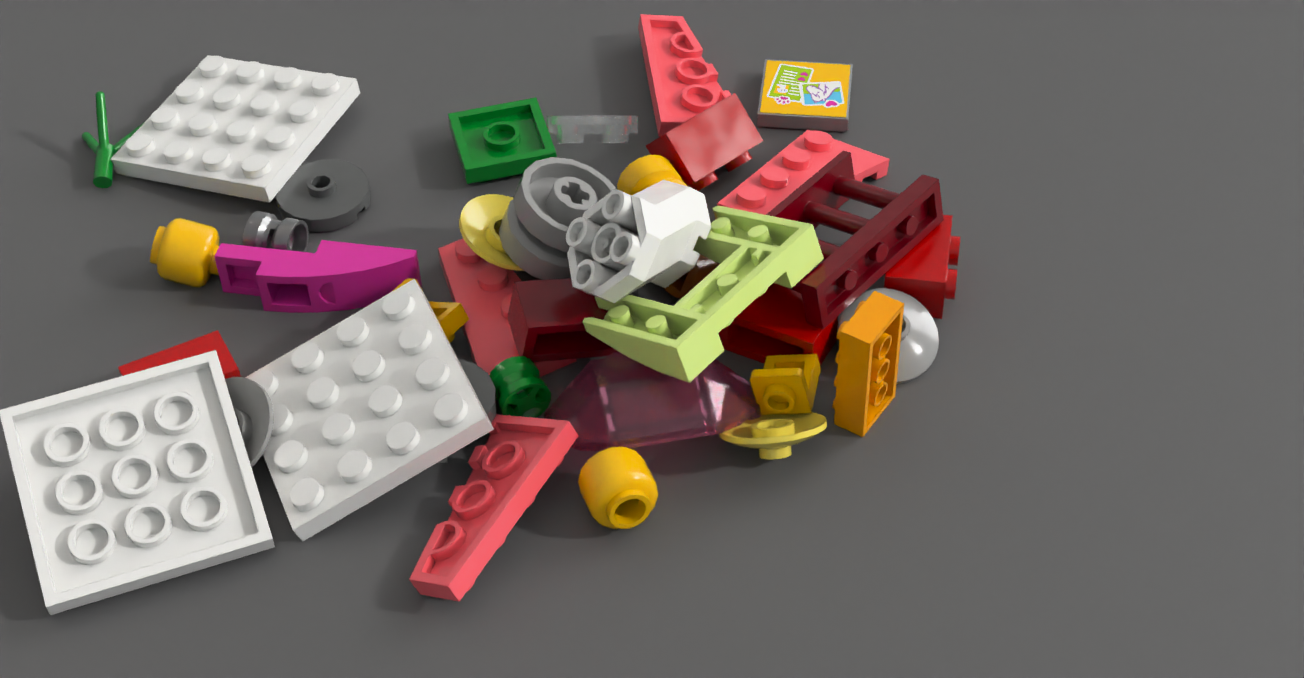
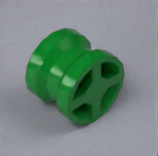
[489,356,551,418]

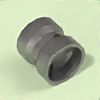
[243,211,309,252]

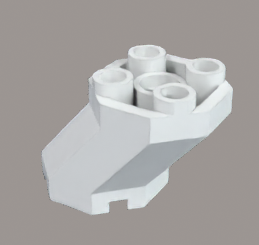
[566,180,711,303]

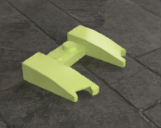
[583,205,824,383]

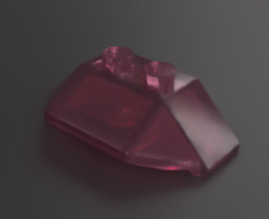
[544,352,761,451]

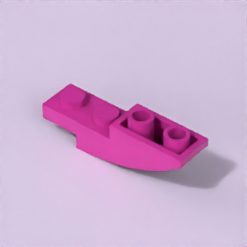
[214,240,422,313]

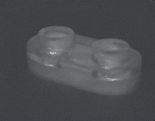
[547,115,638,143]

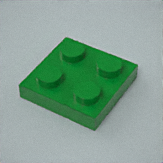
[448,97,557,184]

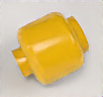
[150,218,219,287]
[578,447,658,529]

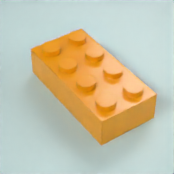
[832,290,904,437]

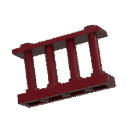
[766,151,944,329]

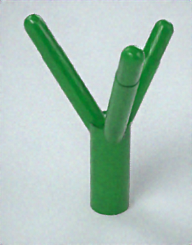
[82,91,144,188]

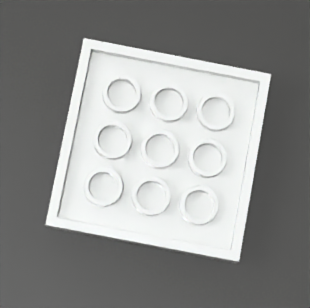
[110,55,360,203]
[245,279,494,541]
[0,350,275,615]

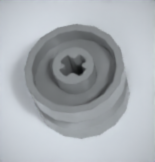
[499,157,616,280]

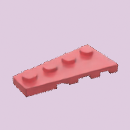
[638,14,731,136]
[715,130,890,220]
[438,238,576,377]
[409,414,579,602]

